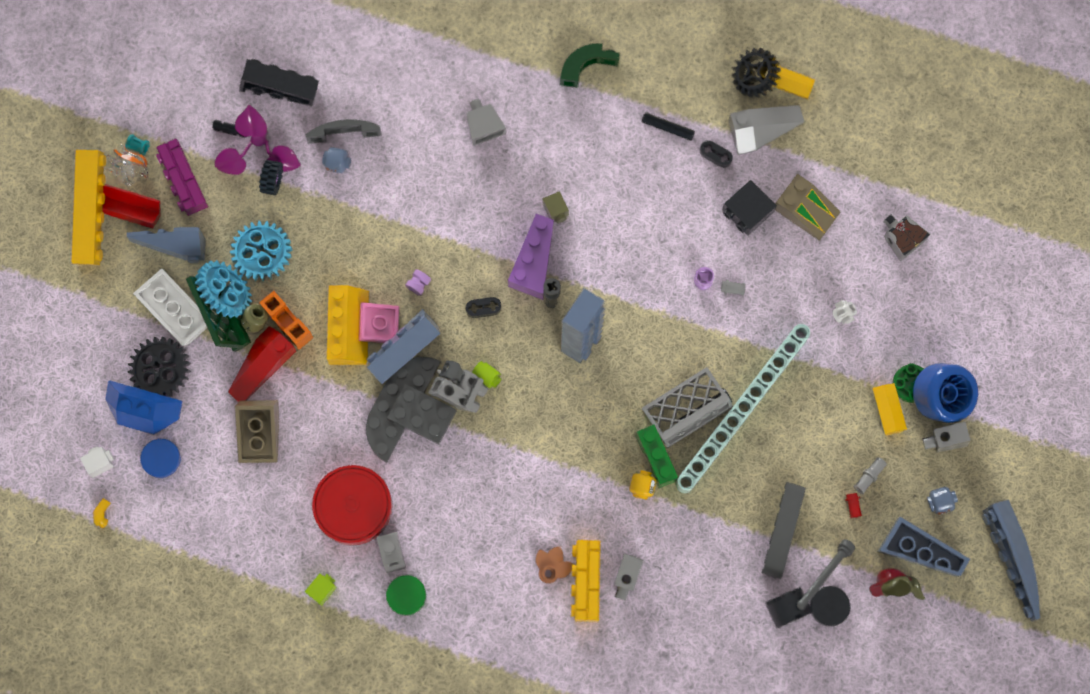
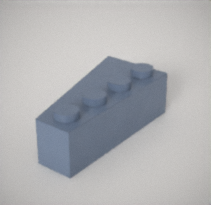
[366,309,441,384]

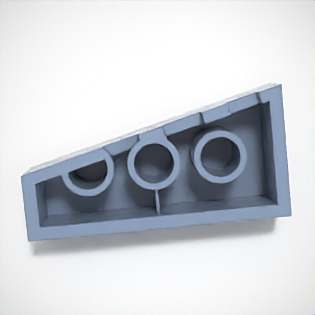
[877,517,970,577]

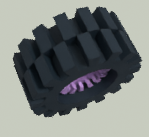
[259,160,283,196]

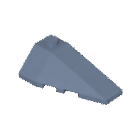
[127,227,206,263]

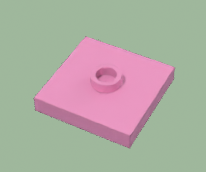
[359,302,399,343]

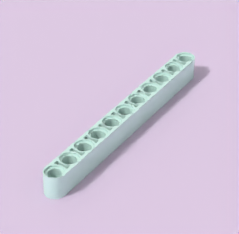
[676,324,810,493]

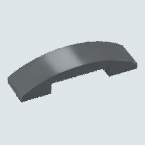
[306,119,382,144]

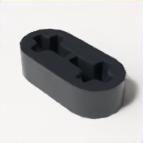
[700,140,733,168]
[465,297,501,318]

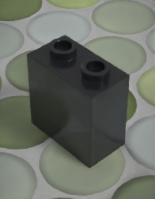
[722,180,777,236]

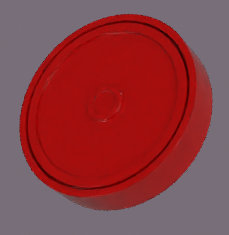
[312,465,392,546]

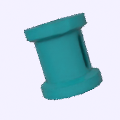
[125,134,150,156]

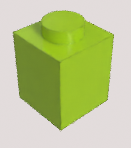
[304,573,337,606]

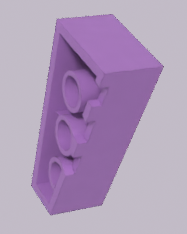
[508,213,554,300]

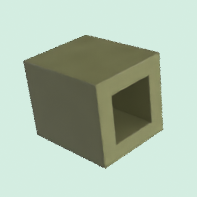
[543,191,569,223]

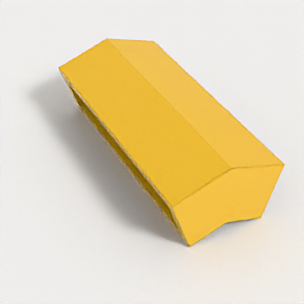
[772,66,815,99]
[873,383,907,435]

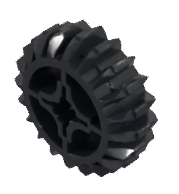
[731,48,781,98]

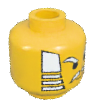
[629,470,657,500]

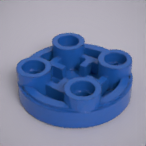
[140,439,181,479]

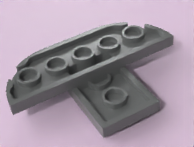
[366,357,457,463]

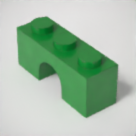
[635,424,678,489]

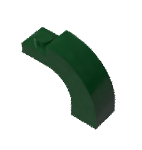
[560,43,620,88]

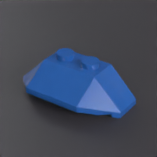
[105,380,183,435]

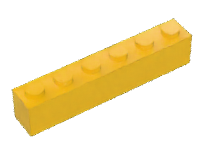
[71,150,106,265]

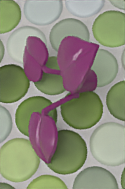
[214,105,301,175]

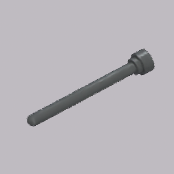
[797,539,855,609]

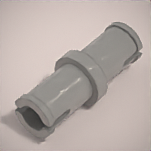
[853,457,887,494]

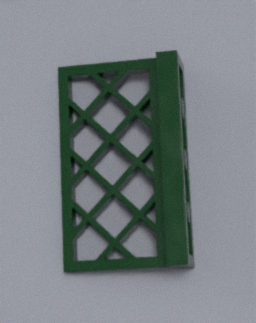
[186,276,251,352]

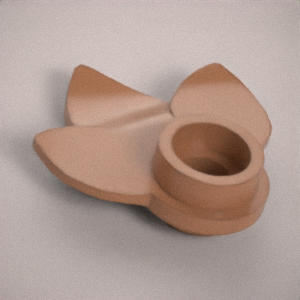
[535,546,574,584]

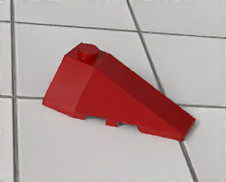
[228,326,297,402]

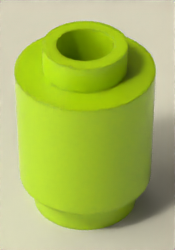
[472,361,501,389]

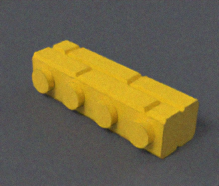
[571,540,600,622]

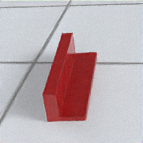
[102,184,161,229]

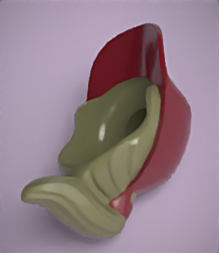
[869,568,925,600]

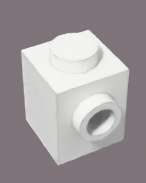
[80,447,114,478]

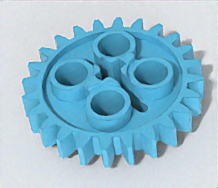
[230,221,293,281]
[195,260,252,318]

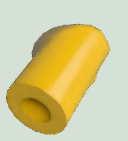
[93,498,111,528]

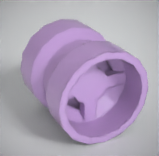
[694,267,714,290]
[405,269,431,296]

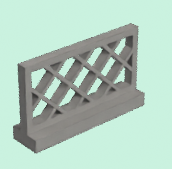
[642,367,733,448]

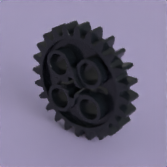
[128,337,191,397]

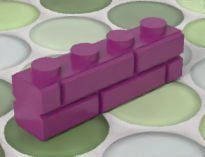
[156,138,208,216]

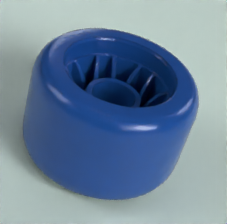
[913,363,979,423]

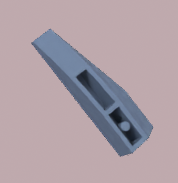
[982,500,1040,622]

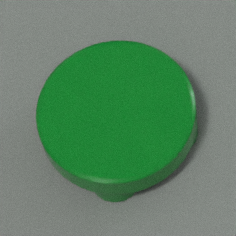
[892,363,924,403]
[386,575,426,616]

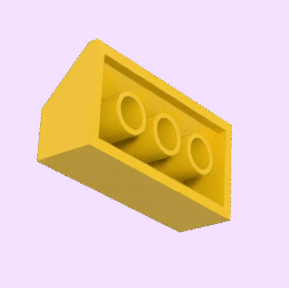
[327,285,369,365]

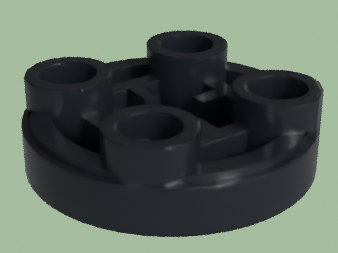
[810,586,851,627]

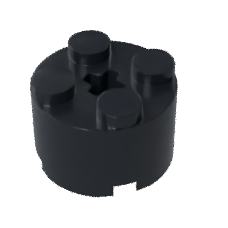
[765,587,813,628]

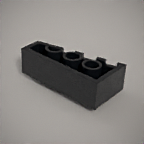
[239,59,319,106]

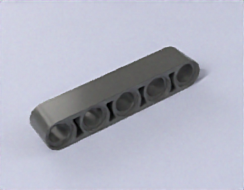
[762,482,806,579]

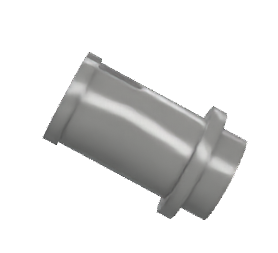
[721,280,745,296]

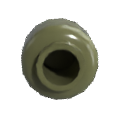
[241,304,268,333]

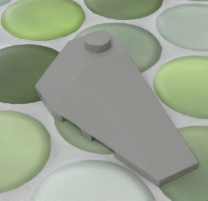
[728,105,804,155]

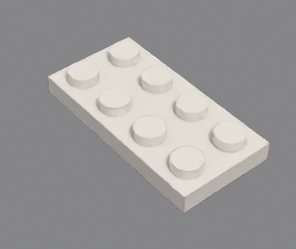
[133,269,207,348]

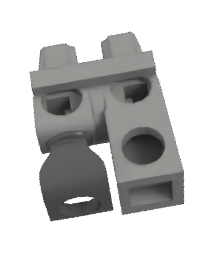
[429,361,488,413]

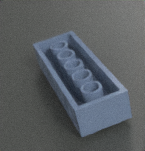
[561,288,606,363]

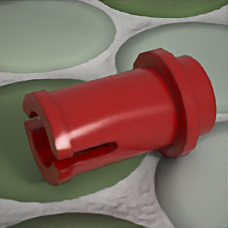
[845,493,862,518]

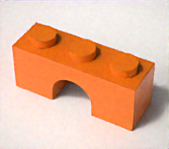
[259,291,313,350]

